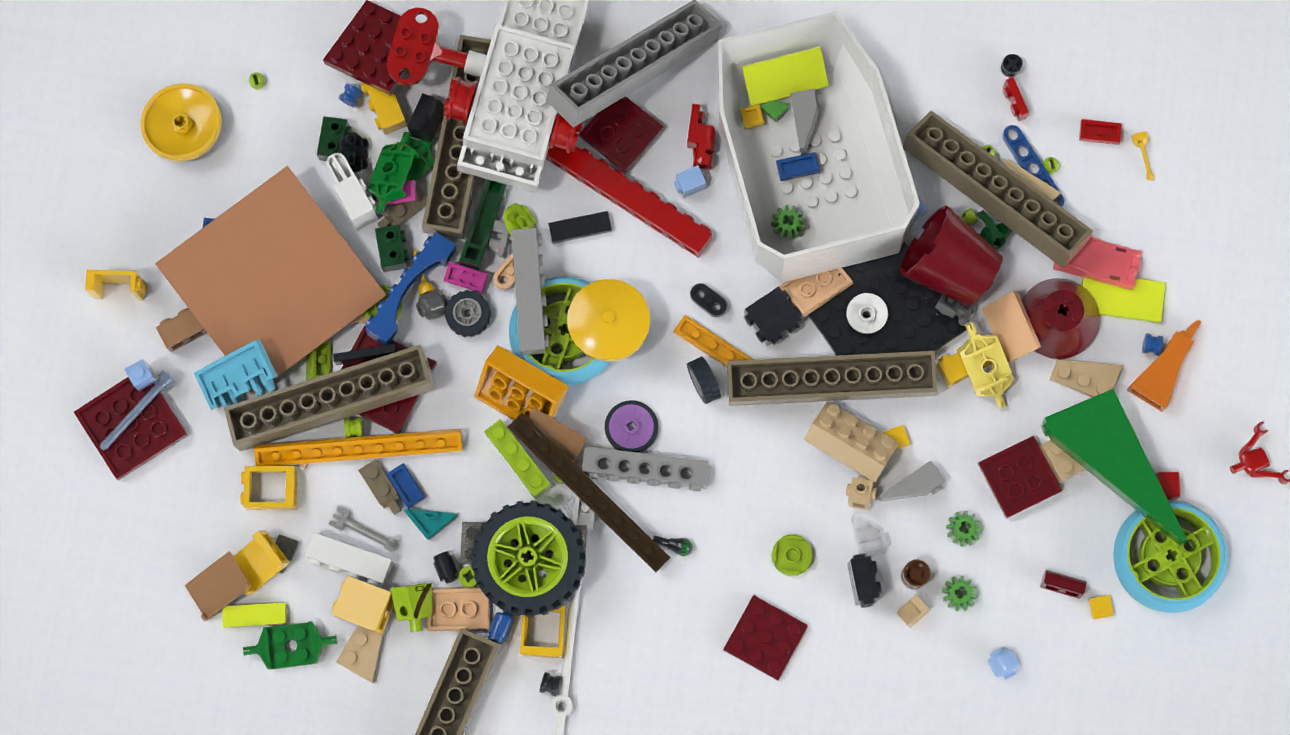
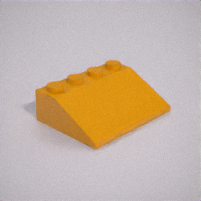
[474,345,569,420]

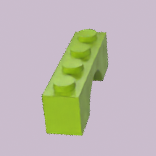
[484,419,552,500]

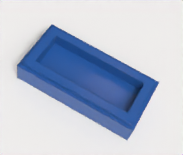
[776,152,820,181]
[386,463,426,509]

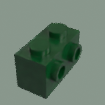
[317,116,352,161]
[375,224,410,272]

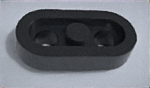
[690,283,727,317]

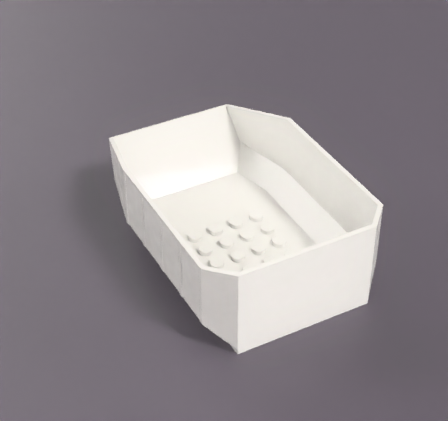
[718,11,920,283]

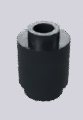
[433,551,459,584]

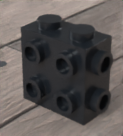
[743,286,802,346]
[847,554,882,608]

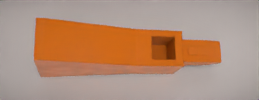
[1127,320,1201,412]

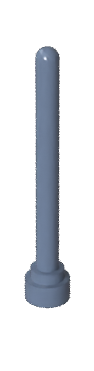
[100,370,175,450]

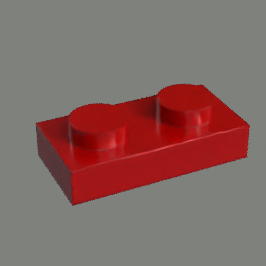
[1002,77,1029,121]
[1079,119,1122,145]

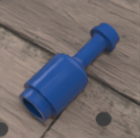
[487,611,515,645]

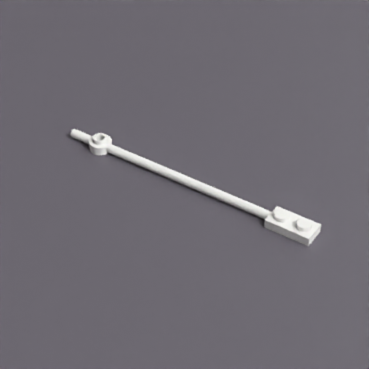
[552,496,595,735]

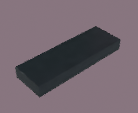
[548,211,612,244]
[333,344,397,366]

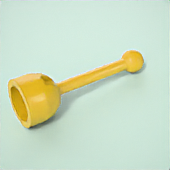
[1131,131,1154,180]
[412,250,435,296]

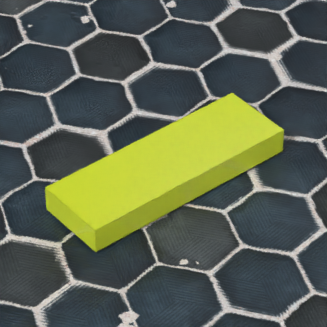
[222,602,287,628]

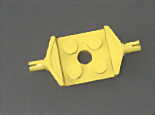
[957,322,1014,409]

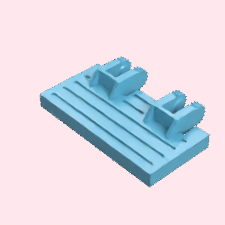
[194,339,277,410]

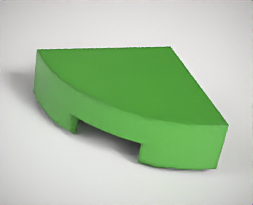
[760,101,789,122]

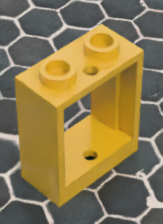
[240,466,298,510]
[520,605,566,658]

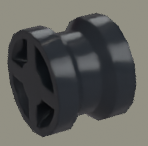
[1000,54,1023,78]
[539,672,561,697]

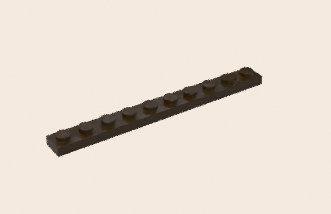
[507,413,671,573]

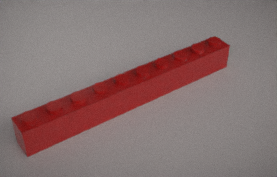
[546,141,712,258]

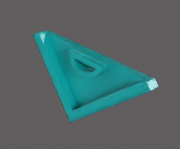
[403,508,457,540]

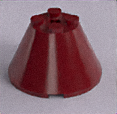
[1022,278,1100,359]

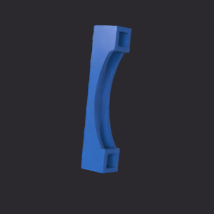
[365,232,456,346]

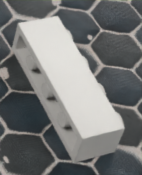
[304,532,394,587]

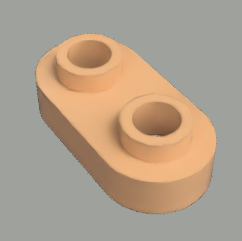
[494,254,515,290]

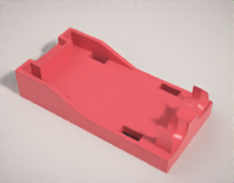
[1053,236,1142,290]

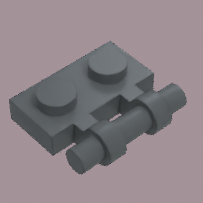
[935,295,976,326]

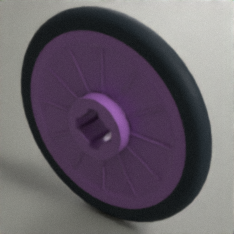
[604,400,658,453]

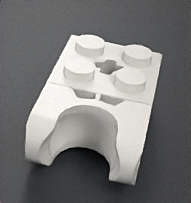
[327,153,378,231]

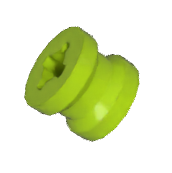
[344,417,363,438]
[459,566,478,588]

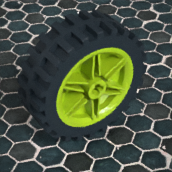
[471,500,586,617]

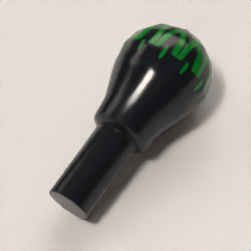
[653,536,693,556]

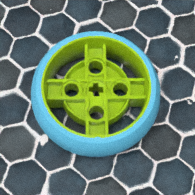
[509,276,609,385]
[1113,500,1228,613]

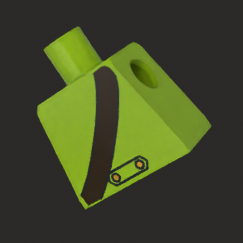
[391,583,432,632]

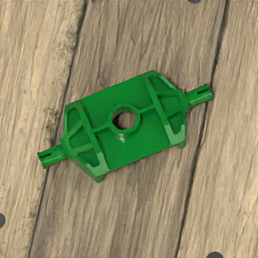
[367,132,420,214]
[371,136,439,203]
[243,621,338,670]

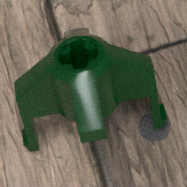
[976,210,1012,253]

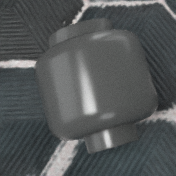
[416,290,448,320]

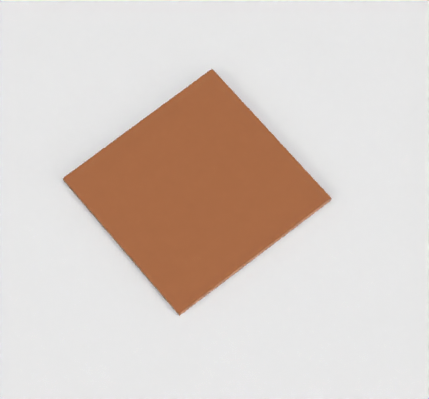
[155,165,387,395]

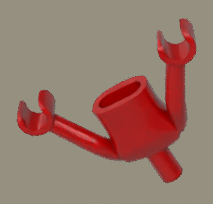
[1230,421,1290,485]

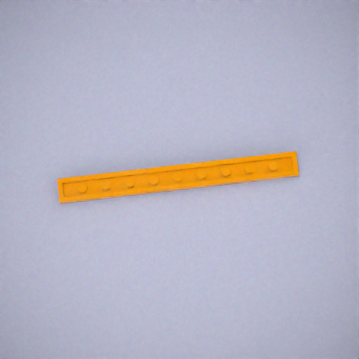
[254,429,463,466]

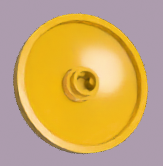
[140,83,222,162]
[567,279,650,362]

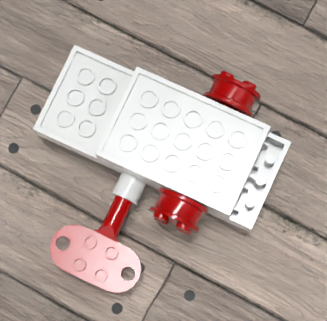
[387,0,590,192]

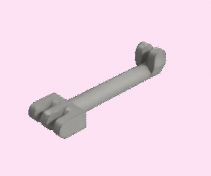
[328,506,398,552]

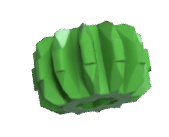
[771,205,806,240]
[946,511,982,547]
[942,576,978,612]

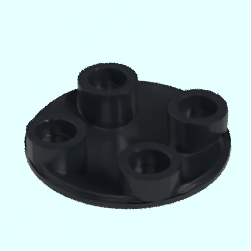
[340,132,369,172]

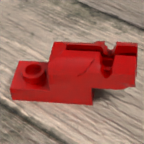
[687,104,717,170]

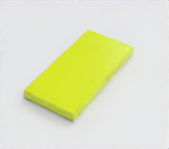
[741,46,829,106]
[1082,277,1165,323]

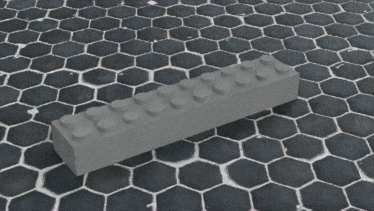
[546,0,722,128]

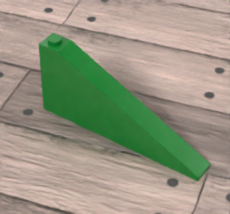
[1041,389,1187,546]

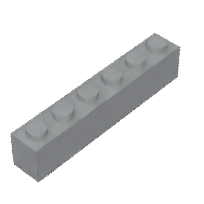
[511,228,549,355]

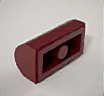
[1040,569,1087,599]

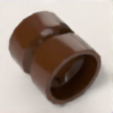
[901,559,931,590]

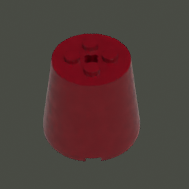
[899,205,1003,306]

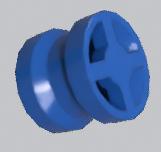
[338,83,363,107]
[1142,333,1163,356]

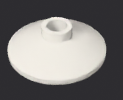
[847,293,888,334]

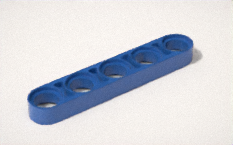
[1002,125,1064,207]

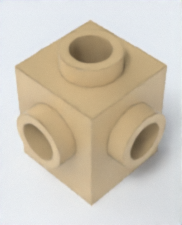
[846,476,877,510]

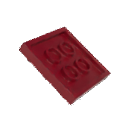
[579,96,664,173]
[977,436,1062,519]
[723,595,808,681]

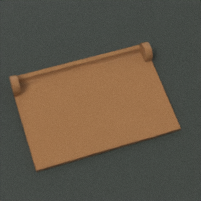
[528,407,587,464]
[184,551,251,621]

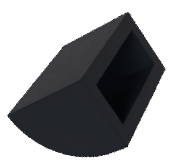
[407,93,444,143]

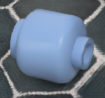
[988,647,1020,680]

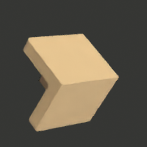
[897,594,930,628]

